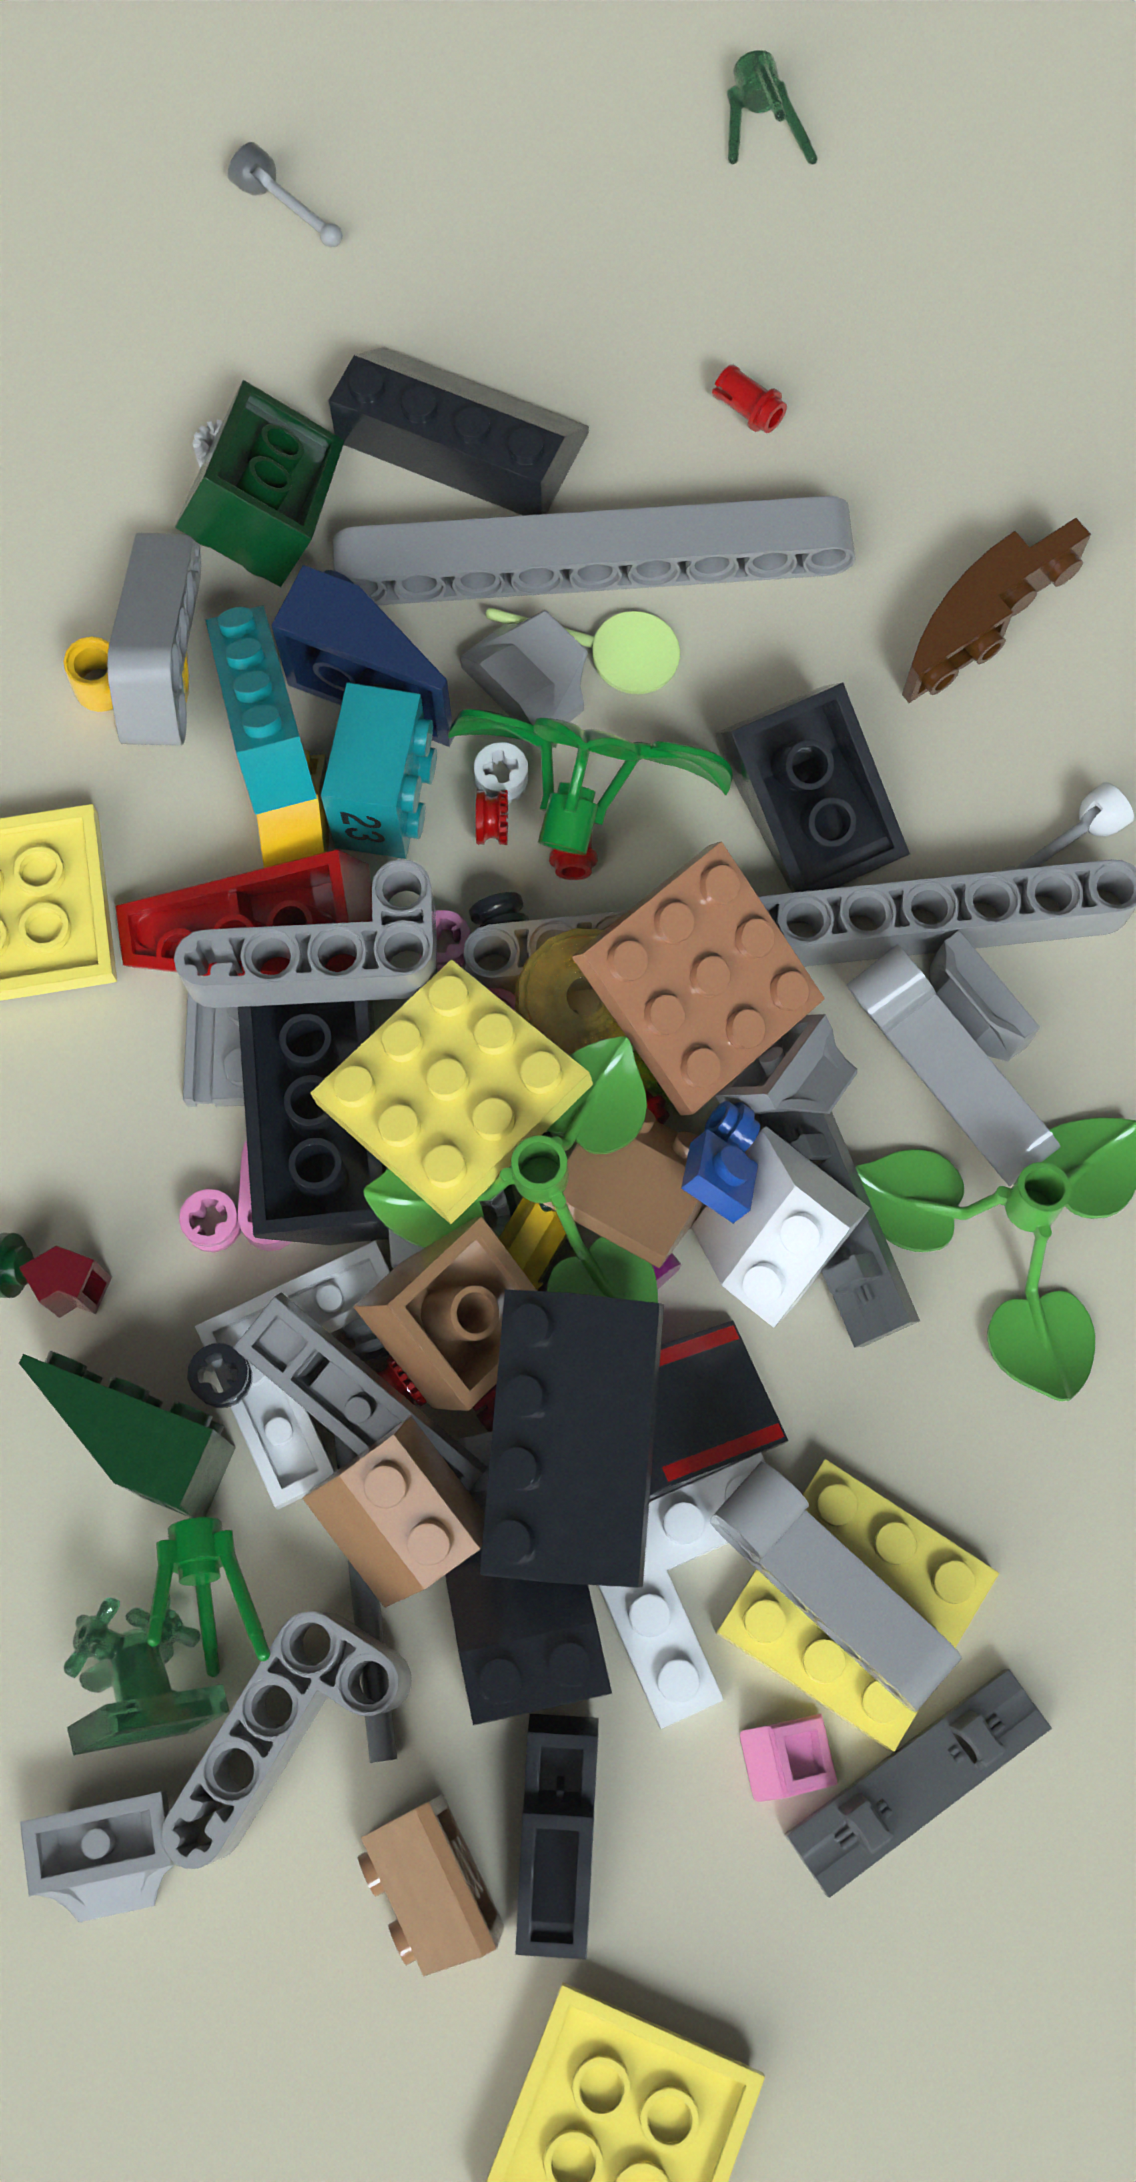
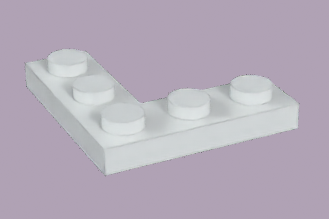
[195,1241,390,1510]
[598,1452,766,1729]

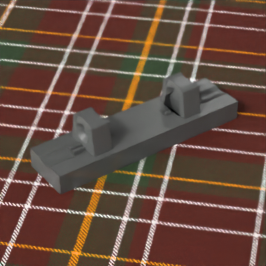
[758,1111,920,1348]
[233,1292,488,1492]
[784,1669,1052,1898]

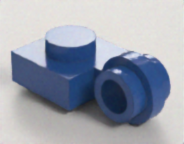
[681,1101,760,1224]

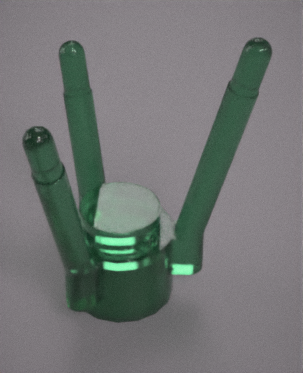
[727,50,818,165]

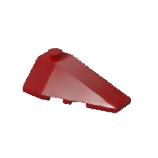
[115,849,373,976]

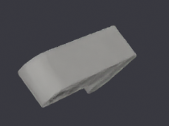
[107,533,201,745]
[174,859,437,1008]
[846,944,1061,1187]
[710,1462,962,1712]
[161,1612,412,1869]

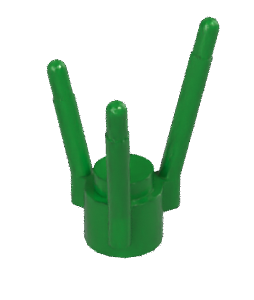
[146,1517,271,1677]

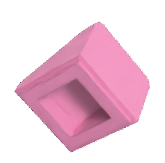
[740,1713,838,1802]

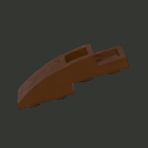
[902,518,1091,703]

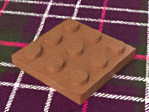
[572,841,825,1115]

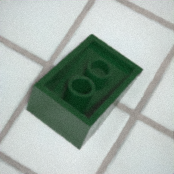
[175,380,345,588]

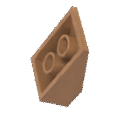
[357,1794,505,1977]

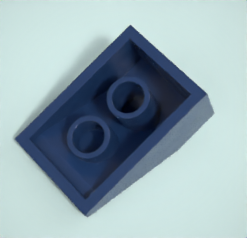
[271,565,454,747]

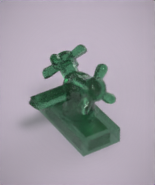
[64,1594,230,1756]

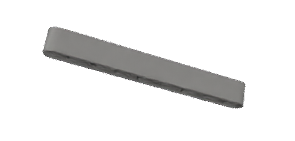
[332,496,855,605]

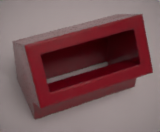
[19,1245,112,1318]

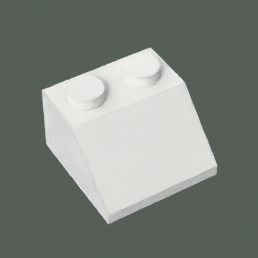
[692,1127,870,1328]

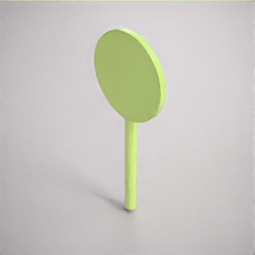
[485,608,680,694]

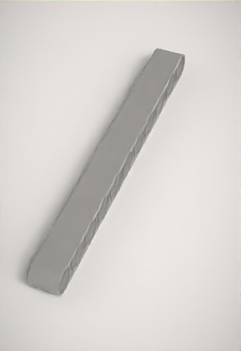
[463,859,1136,997]

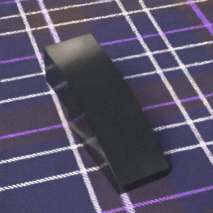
[515,1714,599,1959]

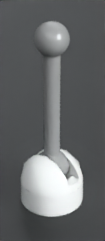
[1002,782,1134,871]

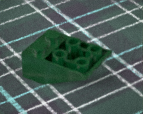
[19,1351,235,1518]

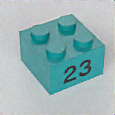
[321,683,437,859]

